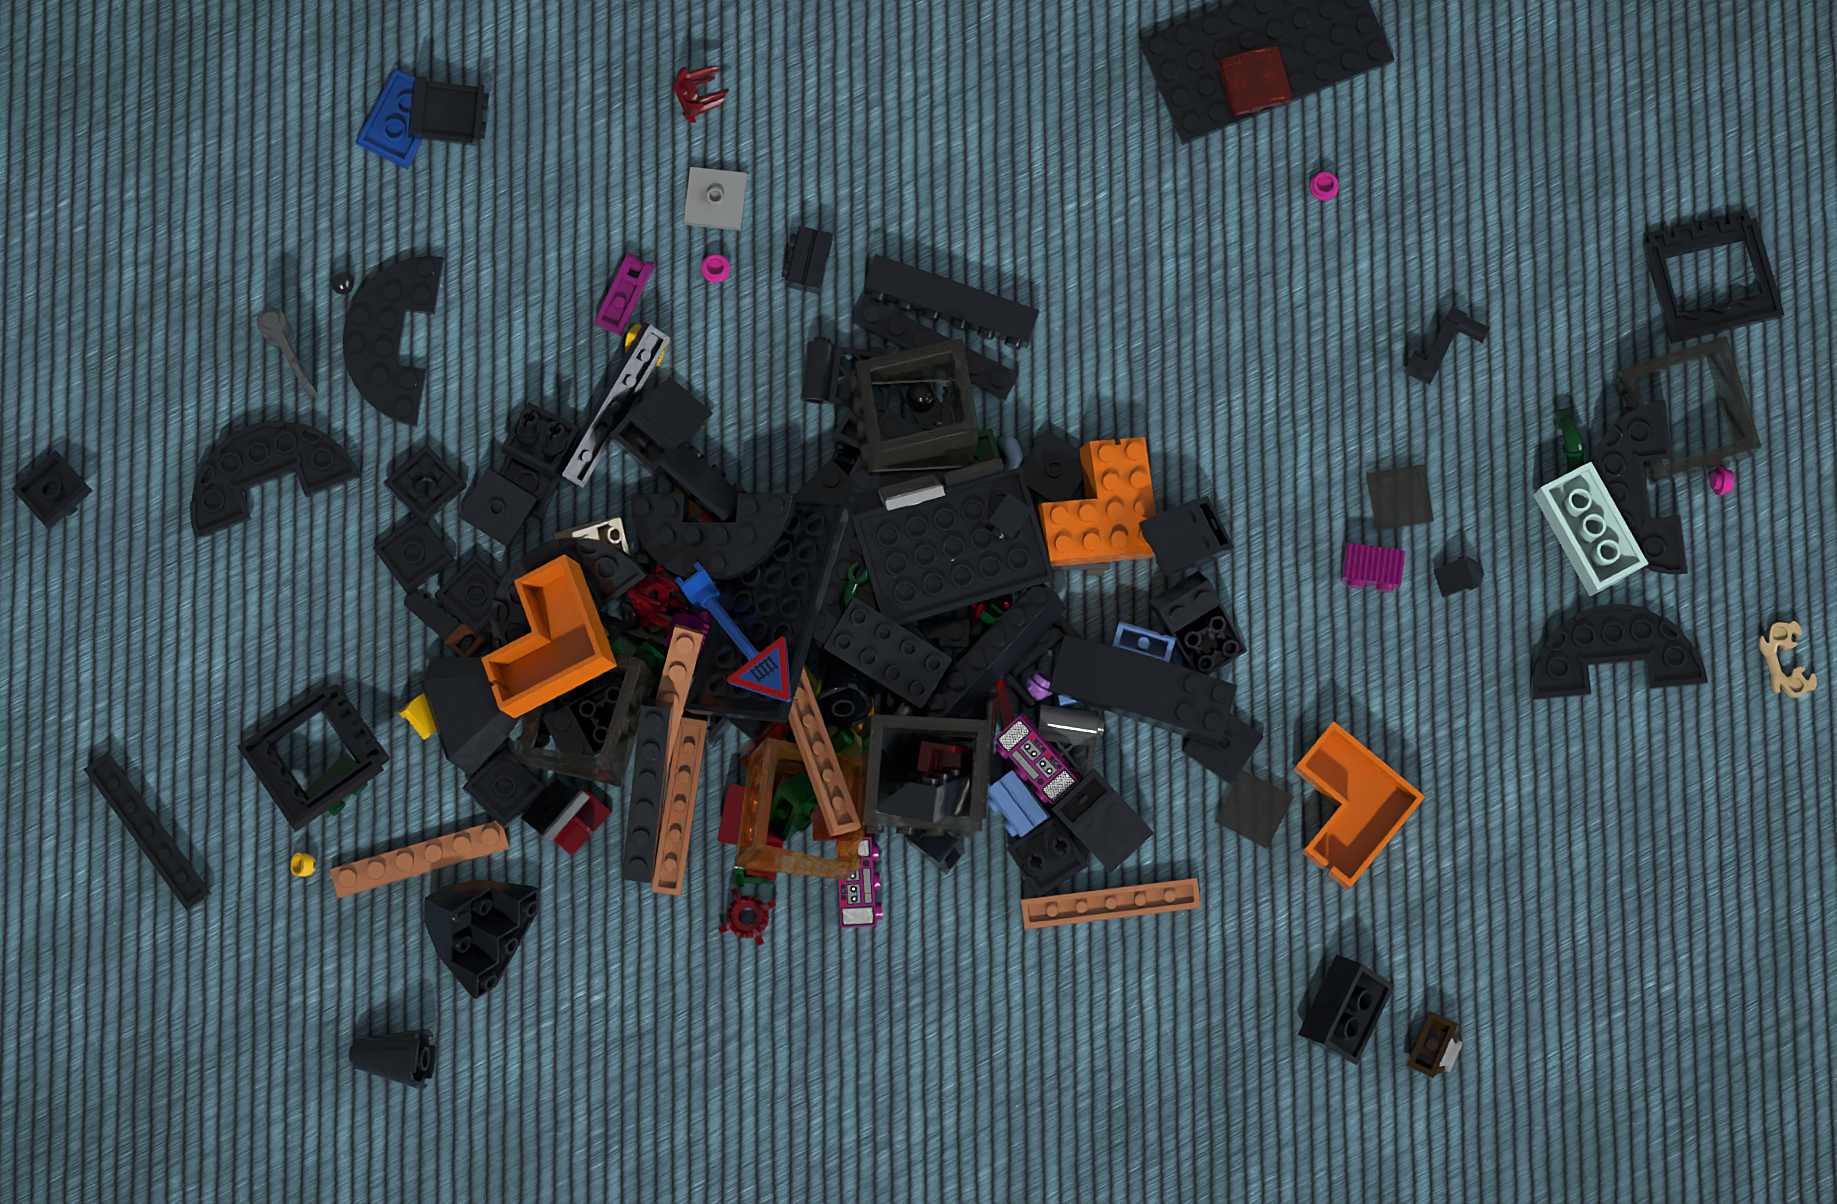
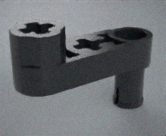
[1404,306,1490,385]

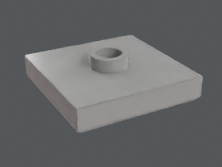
[683,167,748,231]
[878,474,945,511]

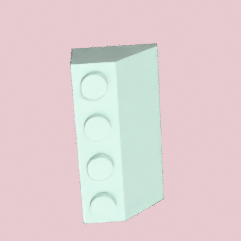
[1533,462,1648,596]

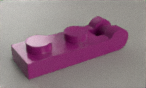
[594,253,655,336]

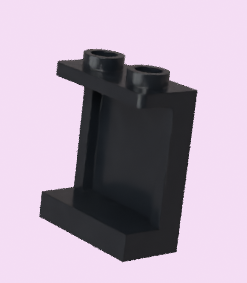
[408,76,489,146]

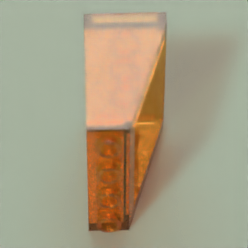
[735,737,870,880]

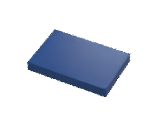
[355,68,423,170]

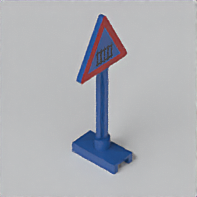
[675,562,791,703]

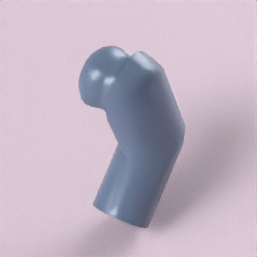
[997,436,1023,472]

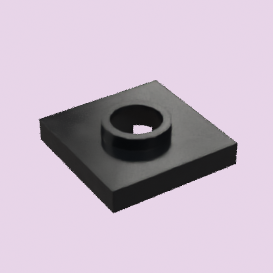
[383,444,467,525]

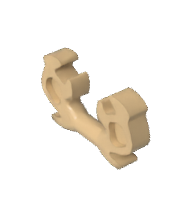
[1758,621,1817,698]

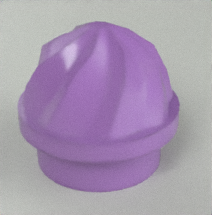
[1026,670,1053,701]

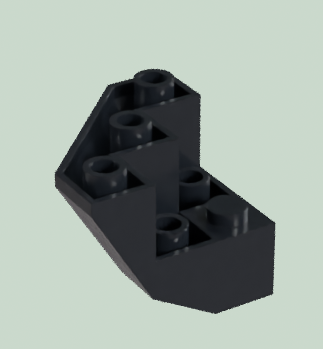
[420,657,522,775]
[424,879,538,999]

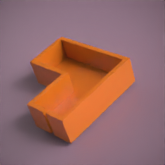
[1034,437,1156,567]
[481,554,617,718]
[1293,721,1425,890]

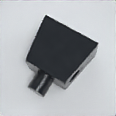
[897,817,965,875]

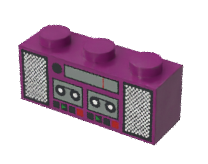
[993,713,1082,805]
[836,837,882,928]

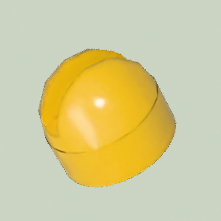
[291,853,316,877]

